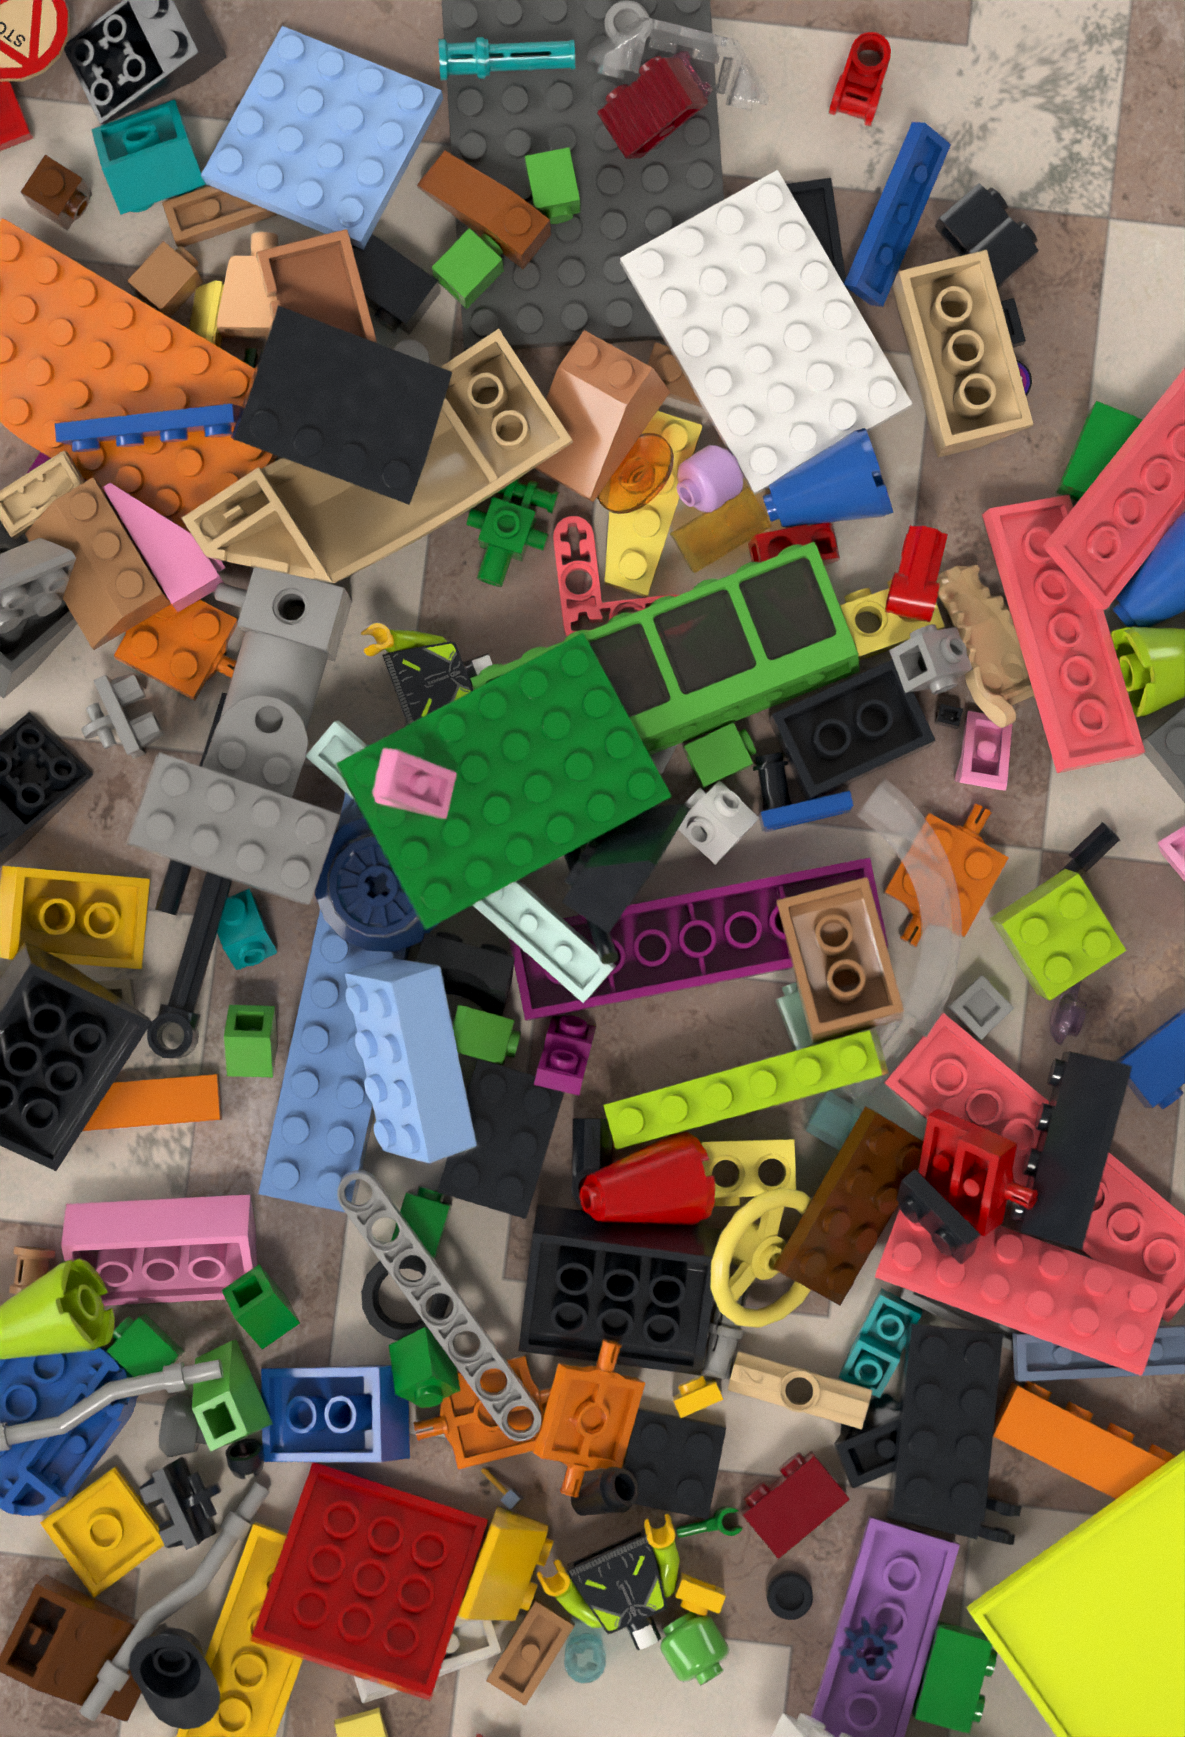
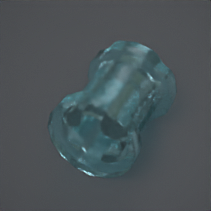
[564,1633,606,1683]

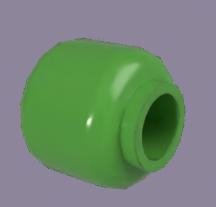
[660,1612,729,1686]

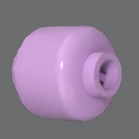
[677,445,744,513]

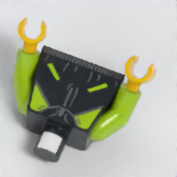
[361,623,493,725]
[537,1514,680,1650]

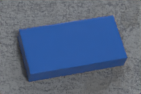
[759,791,854,833]

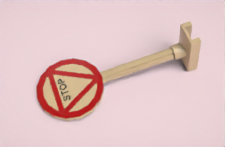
[0,0,70,81]

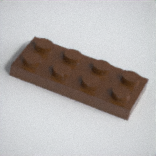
[773,1106,924,1306]

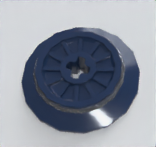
[315,817,439,952]

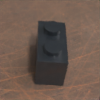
[352,234,441,335]

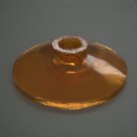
[597,433,674,514]

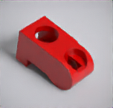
[748,523,840,566]

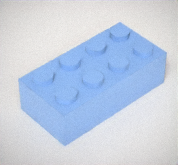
[345,958,477,1163]

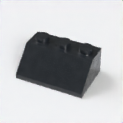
[562,804,690,933]

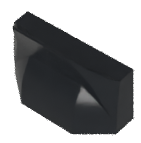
[834,1393,900,1488]

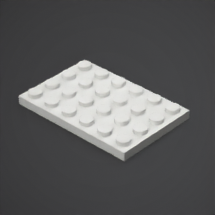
[620,170,913,496]

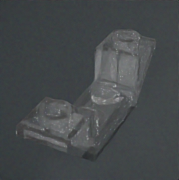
[587,17,769,111]

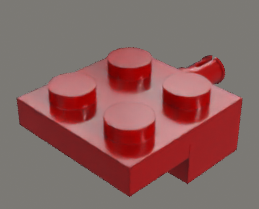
[918,1108,1038,1237]

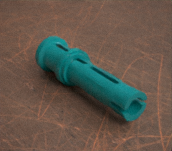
[438,37,575,80]

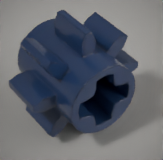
[838,1617,898,1680]

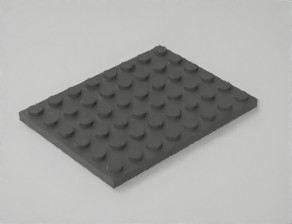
[441,0,724,351]

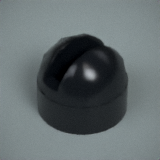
[225,1439,264,1480]

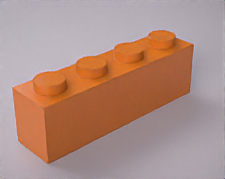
[993,1381,1176,1499]

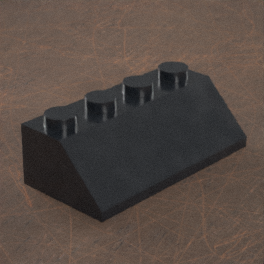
[1010,1051,1132,1249]

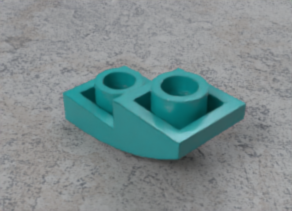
[838,1288,922,1398]

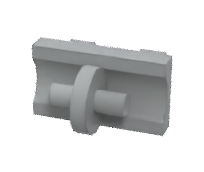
[81,673,164,759]

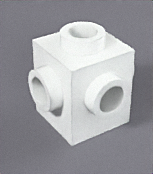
[678,781,759,865]

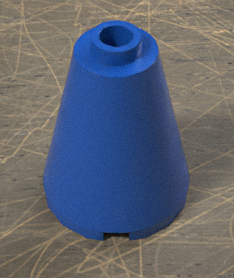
[763,428,894,528]
[1112,512,1185,627]

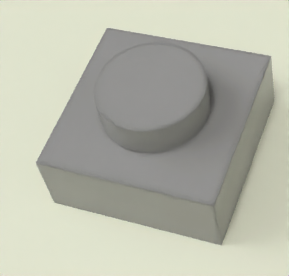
[948,975,1014,1040]

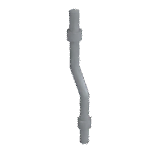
[0,1359,224,1452]
[79,1481,270,1721]

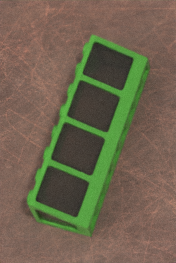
[470,542,860,755]

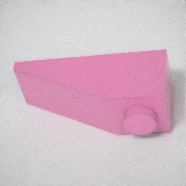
[102,483,225,612]

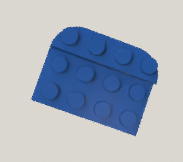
[0,1346,139,1516]

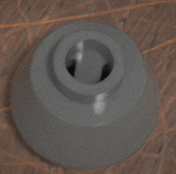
[159,1393,207,1457]

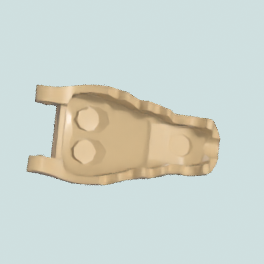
[937,565,1035,728]

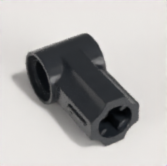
[571,1118,612,1206]

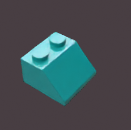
[91,99,205,215]

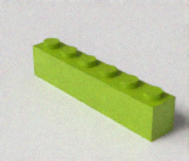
[604,1029,889,1150]

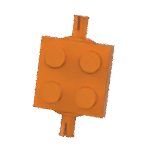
[114,600,238,701]
[883,804,1009,948]
[533,1339,645,1497]
[413,1355,552,1470]

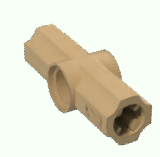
[727,1351,872,1429]

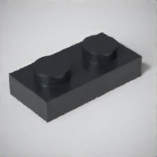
[896,1170,981,1264]

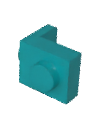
[217,888,277,970]

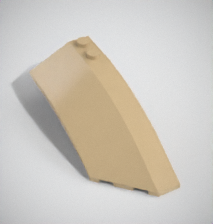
[182,329,573,583]

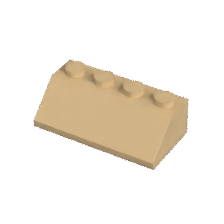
[892,250,1033,457]

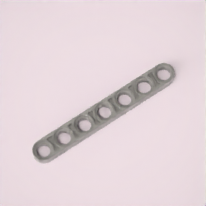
[337,1170,541,1441]

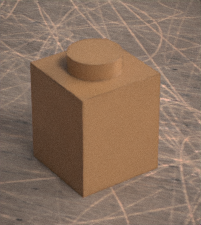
[127,241,203,318]

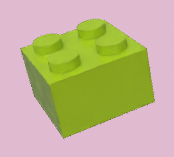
[989,869,1127,1001]

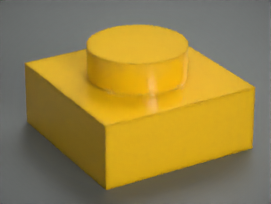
[672,1375,723,1418]
[675,1572,726,1616]

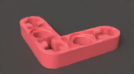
[553,516,694,643]

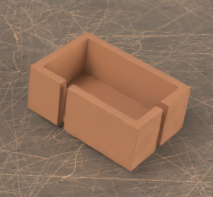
[256,229,377,343]

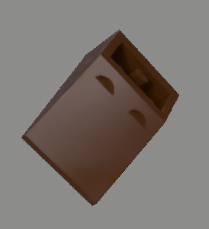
[0,1575,156,1722]

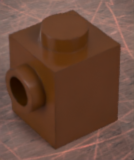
[20,155,92,231]

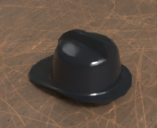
[129,1623,221,1730]

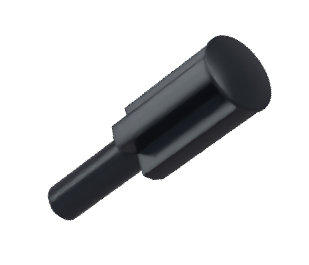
[1057,821,1121,874]

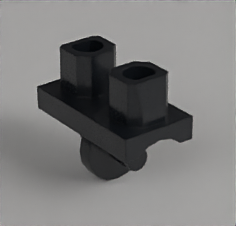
[139,1457,222,1550]

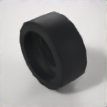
[361,1255,450,1341]

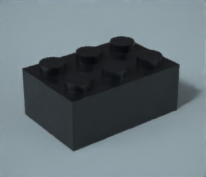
[769,659,936,801]
[437,1059,565,1219]

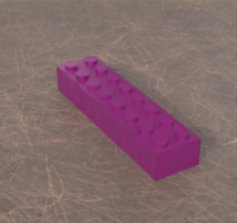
[509,858,889,1021]

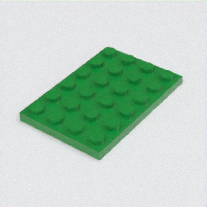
[335,633,672,930]

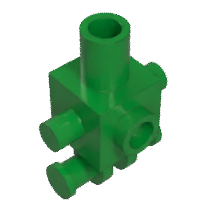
[466,478,559,587]

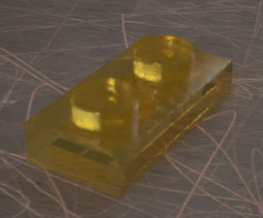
[669,487,772,573]

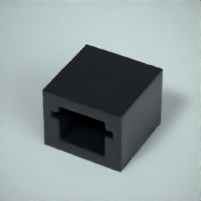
[935,704,963,729]

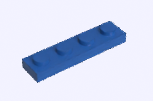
[844,122,951,307]
[54,404,241,452]

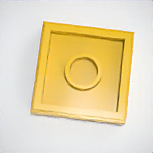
[40,1465,164,1598]

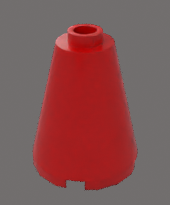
[580,1132,715,1224]

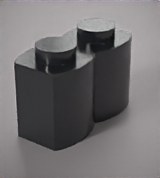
[935,183,1039,290]

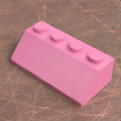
[61,1195,257,1306]

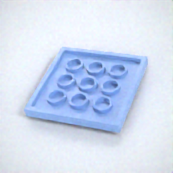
[201,26,443,250]

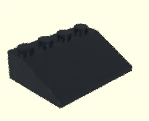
[231,306,452,505]
[0,941,152,1171]
[518,1204,721,1376]

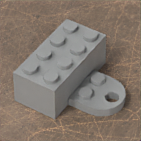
[126,695,340,905]

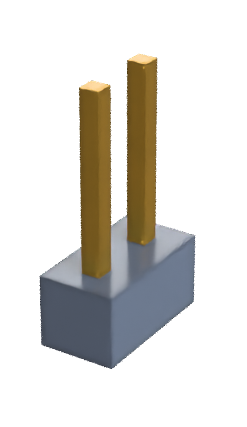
[481,1468,523,1510]

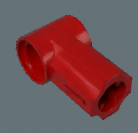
[885,525,948,623]

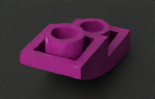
[534,1015,596,1095]

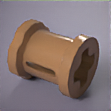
[9,1246,55,1294]

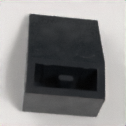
[64,0,227,125]
[0,712,93,867]

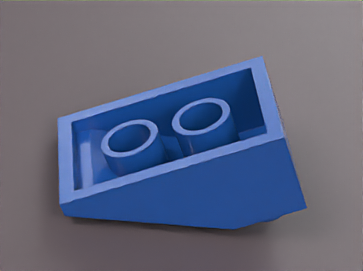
[261,1365,410,1462]

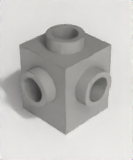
[889,624,973,695]

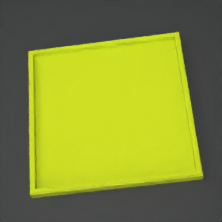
[966,1450,1185,1737]

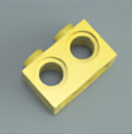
[840,579,945,661]
[701,1139,796,1206]

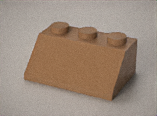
[25,477,171,650]

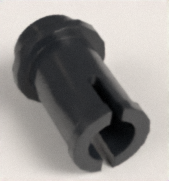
[752,752,792,811]

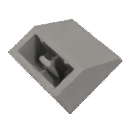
[0,538,76,634]

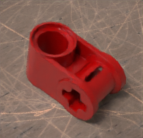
[828,32,891,127]

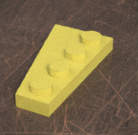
[605,411,703,597]

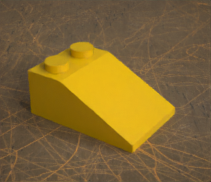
[0,866,150,969]
[458,1506,554,1621]

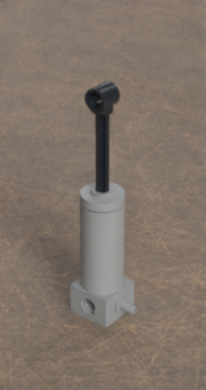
[147,567,352,1059]

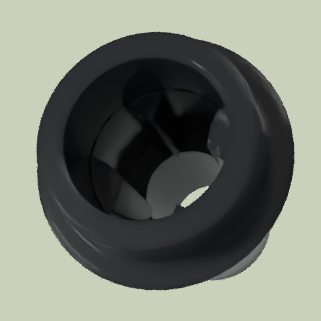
[571,1467,639,1516]

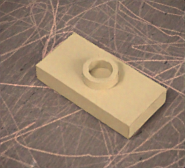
[0,451,85,539]

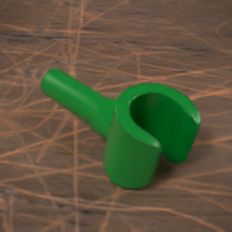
[676,1506,743,1538]

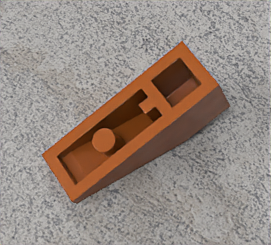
[417,151,551,269]

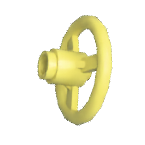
[711,1188,812,1328]

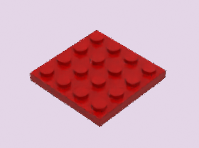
[250,1462,488,1701]

